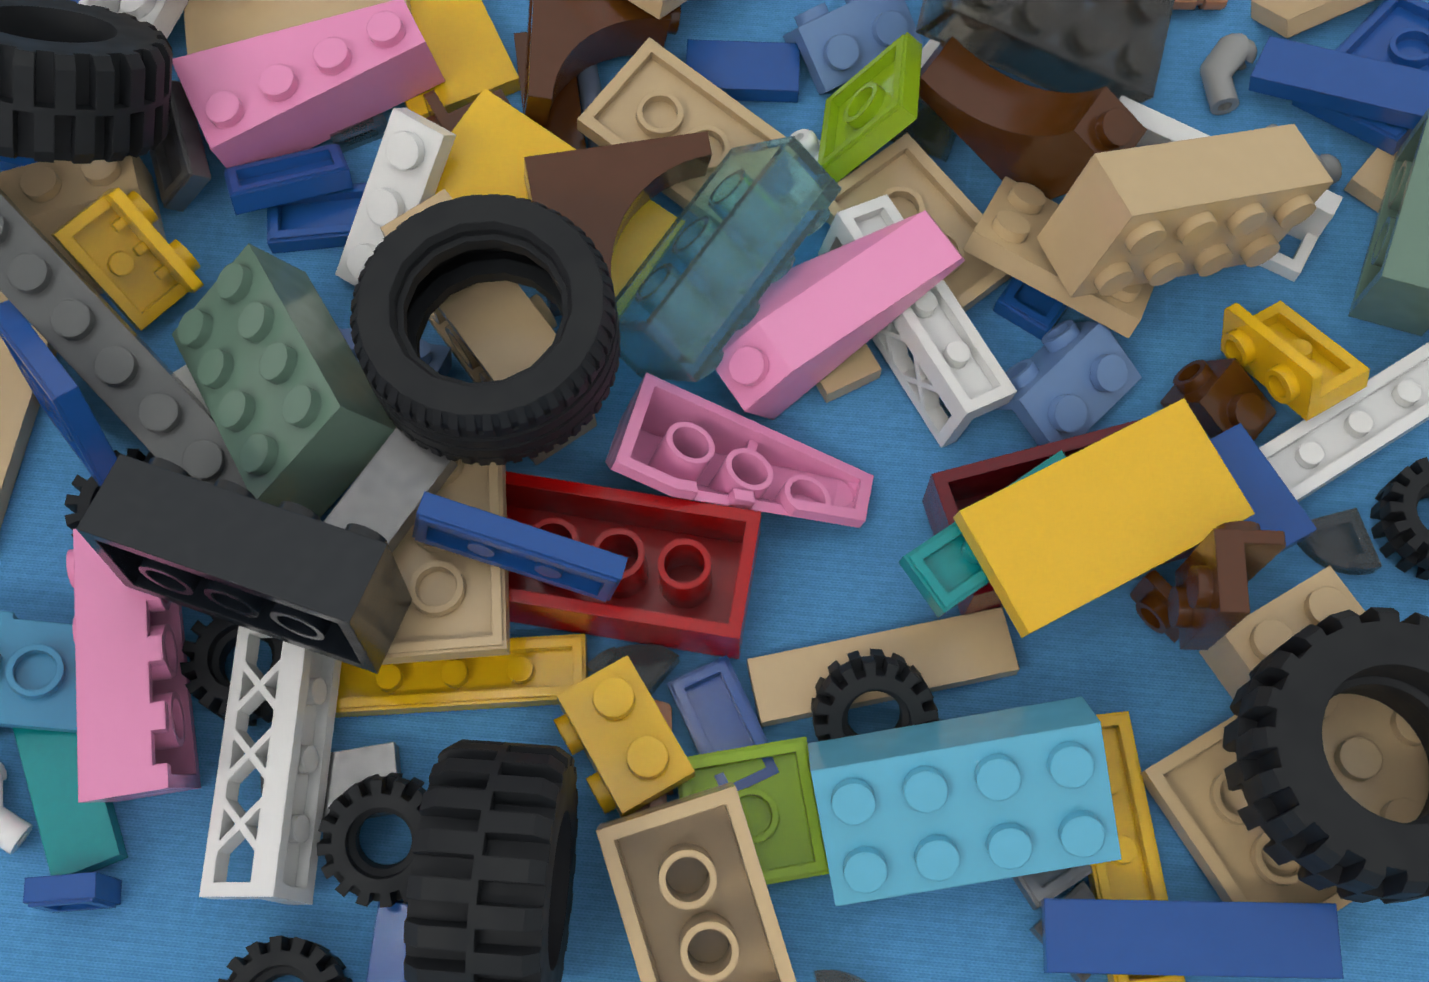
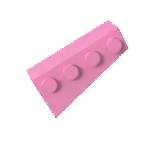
[66,529,201,803]

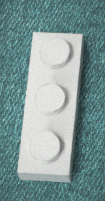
[335,108,456,286]

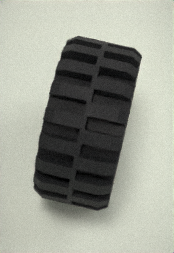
[0,0,173,164]
[1222,607,1429,904]
[403,739,578,982]

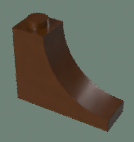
[523,0,681,129]
[919,36,1147,200]
[524,131,712,317]

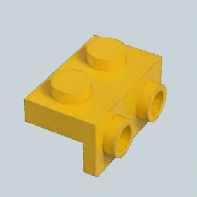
[51,187,204,331]
[1220,300,1370,421]
[553,655,695,817]

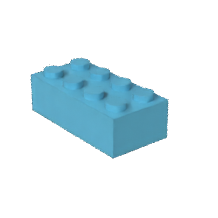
[808,697,1122,907]

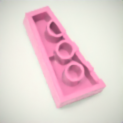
[172,0,445,168]

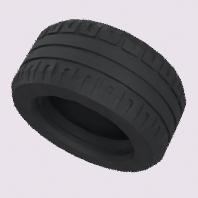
[350,194,621,466]

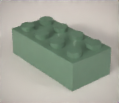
[172,243,396,517]

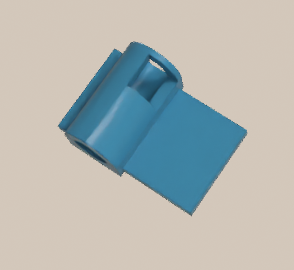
[0,611,77,733]

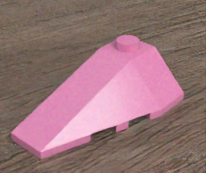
[703,211,966,420]
[605,372,874,528]

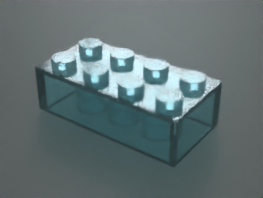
[616,136,842,382]

